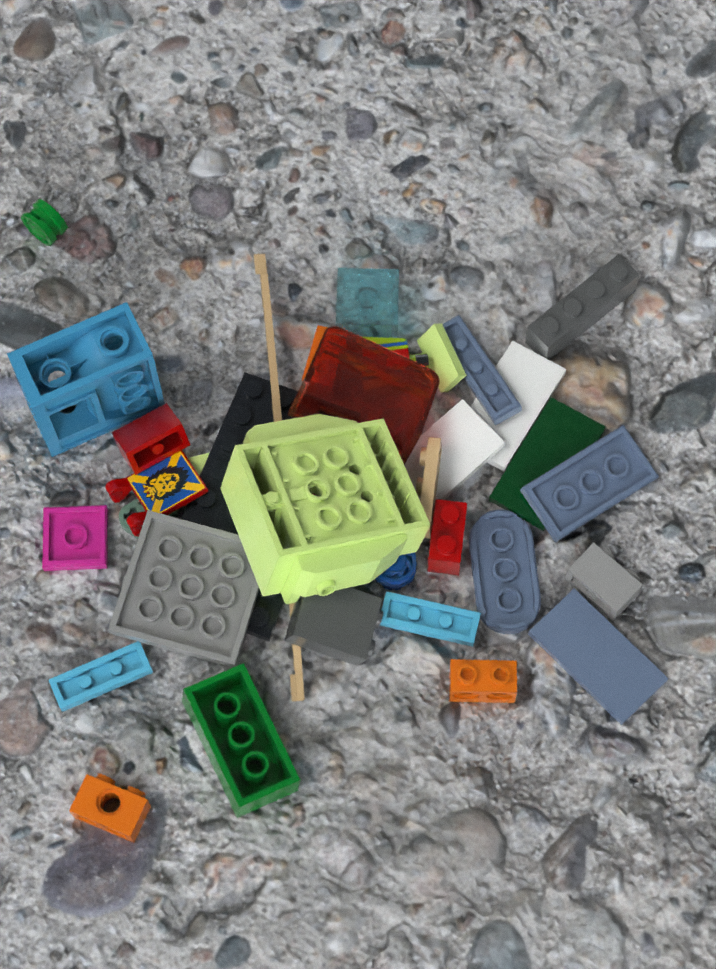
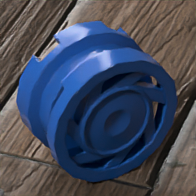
[375,553,417,590]

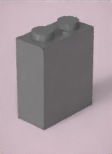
[284,587,383,666]

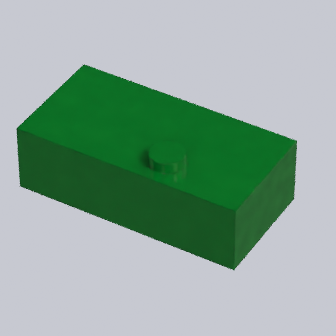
[182,663,301,818]

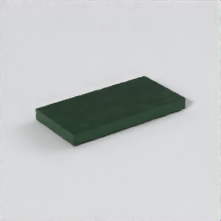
[489,397,606,531]

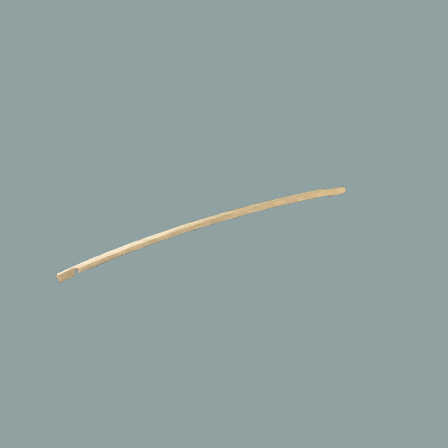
[253,254,305,701]

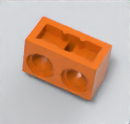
[449,659,517,703]

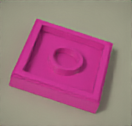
[42,505,108,571]

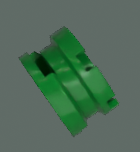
[21,199,68,247]

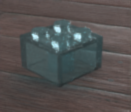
[336,268,399,340]

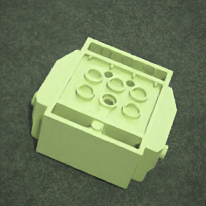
[220,414,431,604]

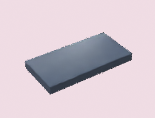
[520,425,659,543]
[528,588,669,725]

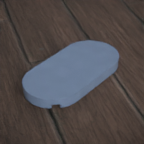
[469,509,541,634]

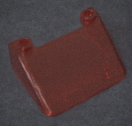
[287,326,440,465]

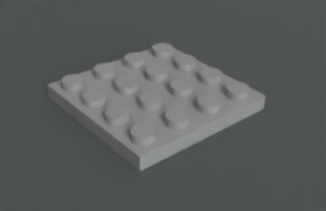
[108,510,259,668]

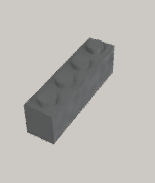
[525,254,640,360]

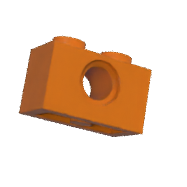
[69,773,151,843]

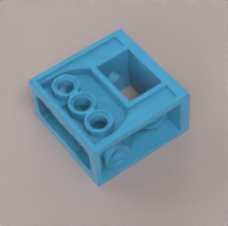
[7,302,165,457]

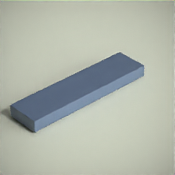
[442,315,522,426]

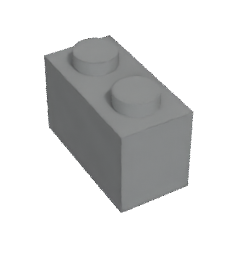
[565,542,643,621]

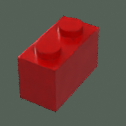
[112,403,191,475]
[427,499,468,576]

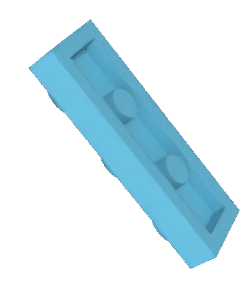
[380,591,481,647]
[49,641,153,712]

